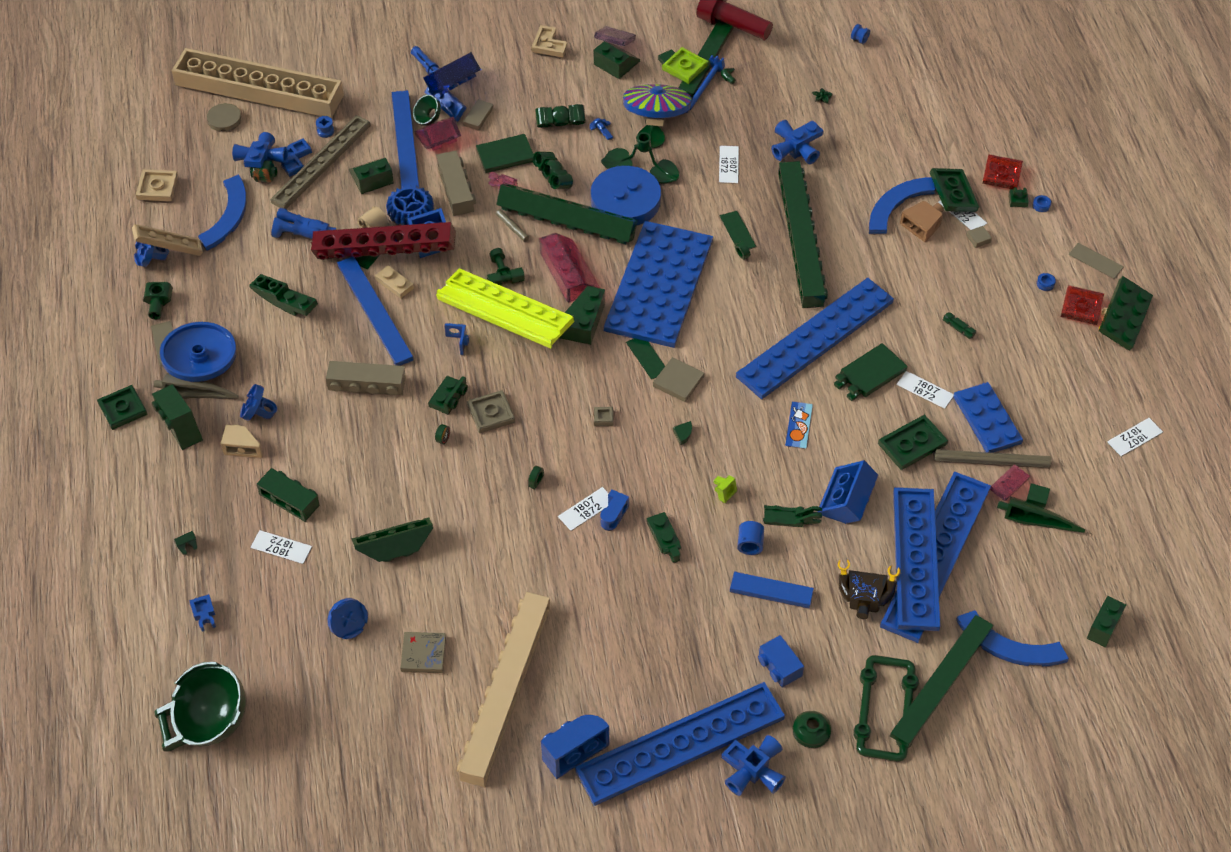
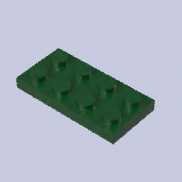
[1099,276,1153,351]

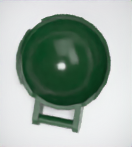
[154,662,246,752]

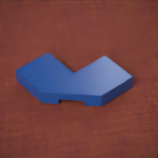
[281,138,312,177]

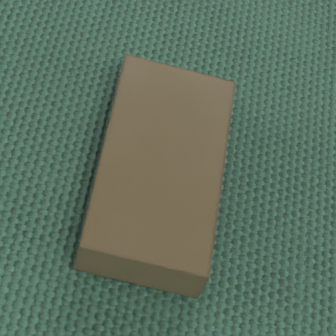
[463,99,493,130]

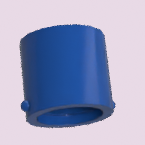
[737,521,764,555]

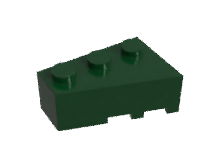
[559,286,605,345]
[151,384,203,450]

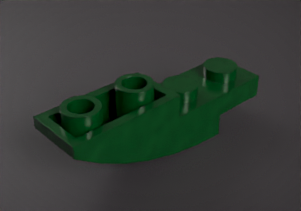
[249,274,318,316]

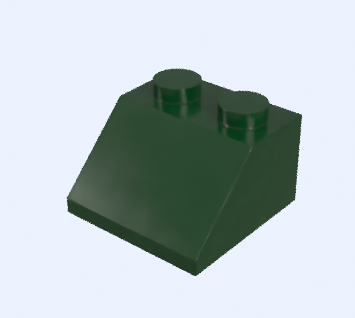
[593,41,640,79]
[349,158,394,194]

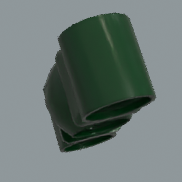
[535,104,586,128]
[533,152,573,189]

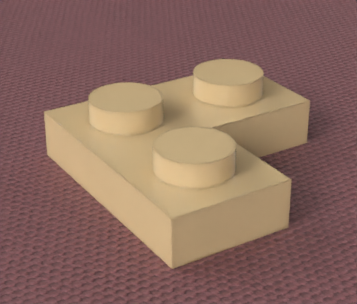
[531,25,568,58]

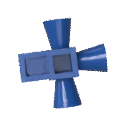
[771,120,823,164]
[232,132,288,168]
[721,735,786,796]

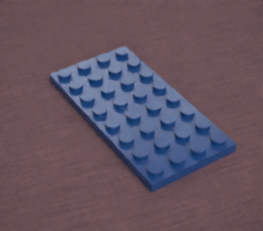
[604,221,713,348]

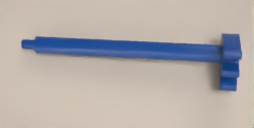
[686,55,725,113]

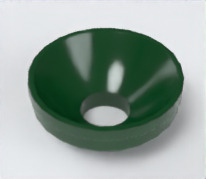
[413,95,441,126]
[792,711,831,748]

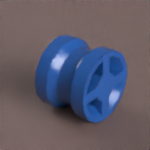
[851,24,870,44]
[316,116,334,138]

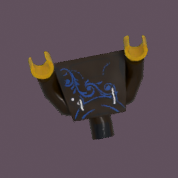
[837,560,901,619]

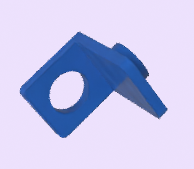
[444,323,469,355]

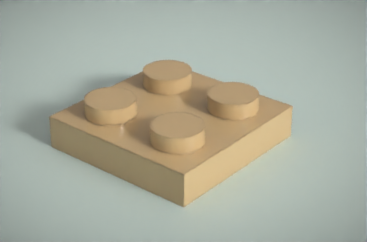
[136,169,178,201]

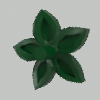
[812,88,833,103]

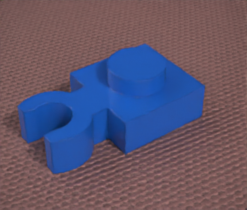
[189,594,216,632]

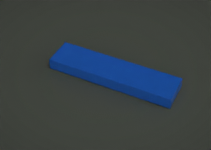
[730,572,814,609]

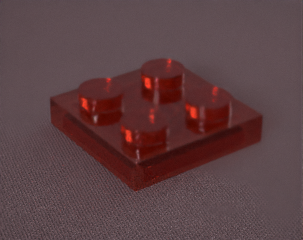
[982,154,1023,189]
[1060,285,1104,325]

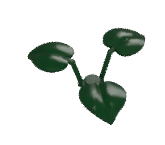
[601,125,679,184]

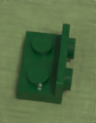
[428,376,468,415]

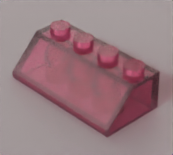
[539,233,600,303]

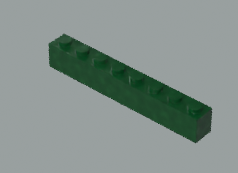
[496,183,638,244]

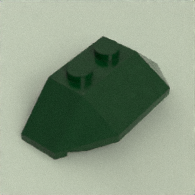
[351,517,433,562]

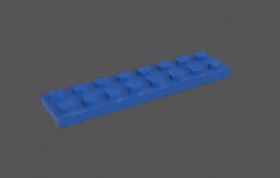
[893,487,940,631]

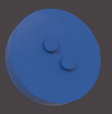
[591,166,661,226]

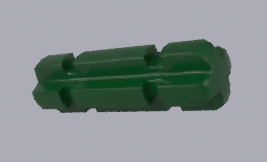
[943,312,976,339]

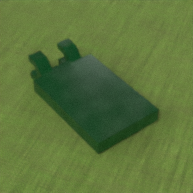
[834,343,907,401]

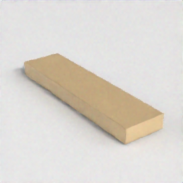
[132,224,203,256]

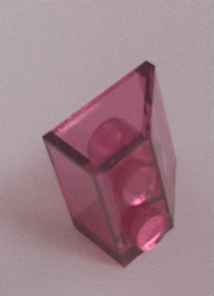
[414,117,461,151]

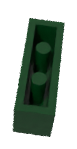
[257,468,320,522]

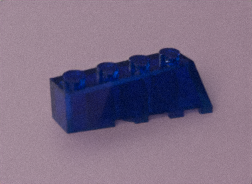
[423,52,481,96]

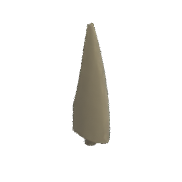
[154,373,238,399]

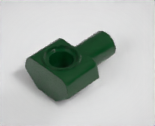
[143,282,173,320]

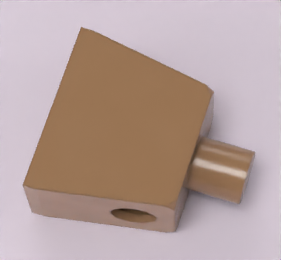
[900,201,944,242]

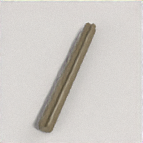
[935,449,1051,468]

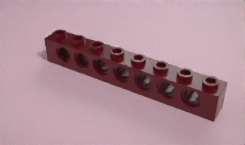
[311,222,456,260]

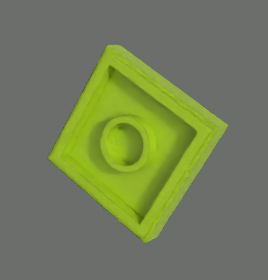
[662,47,709,84]

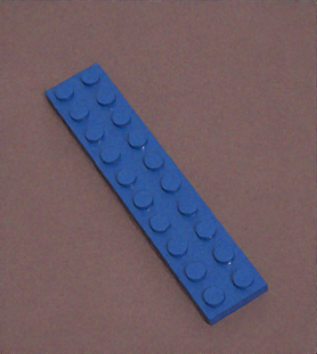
[736,277,894,400]
[880,471,991,643]
[575,682,785,806]

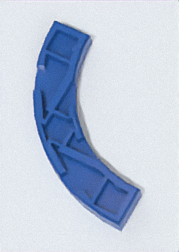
[198,174,247,251]
[869,177,935,234]
[956,610,1069,667]

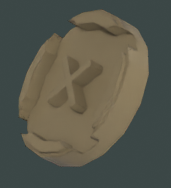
[207,103,241,131]

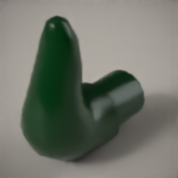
[721,68,736,84]

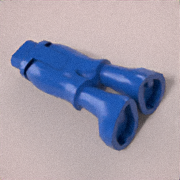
[271,208,337,239]

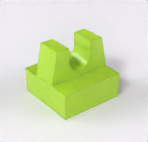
[713,475,737,503]

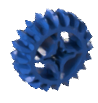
[386,185,434,225]

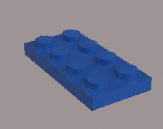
[953,382,1023,453]

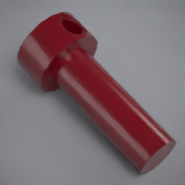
[696,0,773,41]

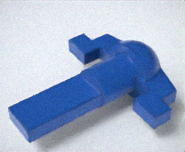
[590,118,613,140]

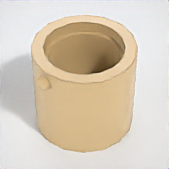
[357,206,389,228]

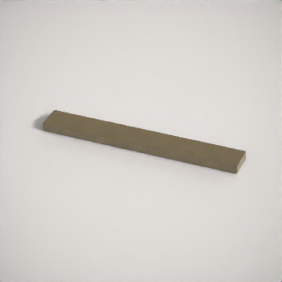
[270,115,371,209]

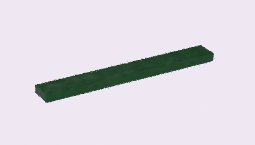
[678,20,734,97]
[890,615,994,747]

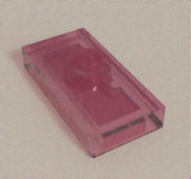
[990,464,1030,501]

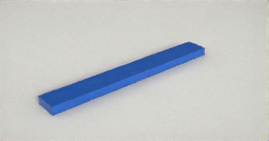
[392,90,419,188]
[337,257,414,366]

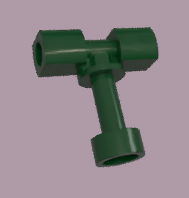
[487,248,525,286]

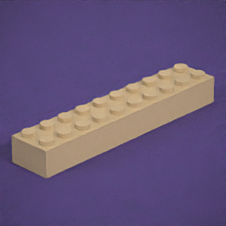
[172,48,344,118]

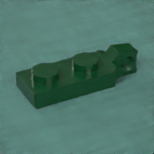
[646,512,681,563]

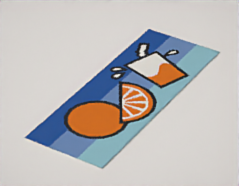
[785,401,813,449]

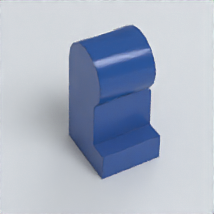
[600,489,629,531]

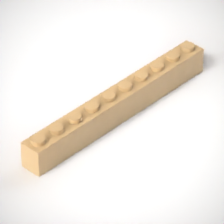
[457,592,550,788]

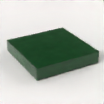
[97,385,148,430]

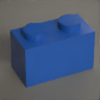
[758,635,804,688]

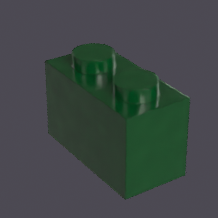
[1087,595,1127,648]

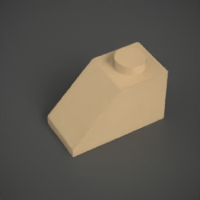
[221,425,262,458]

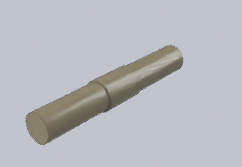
[495,209,529,242]

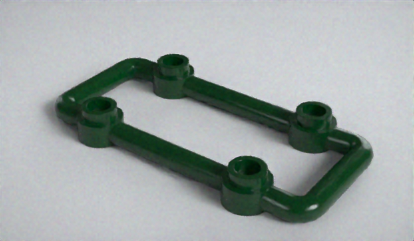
[853,655,919,762]

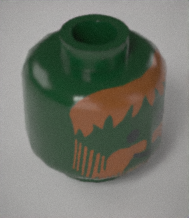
[250,160,277,183]

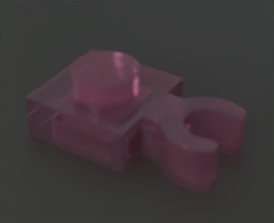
[488,172,518,190]

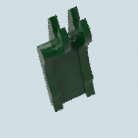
[763,505,823,527]

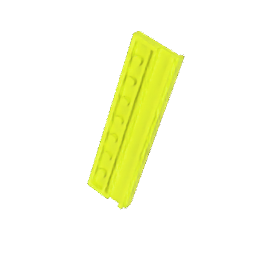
[436,268,574,349]

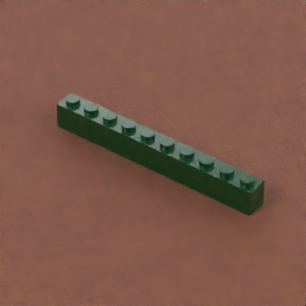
[778,161,828,308]

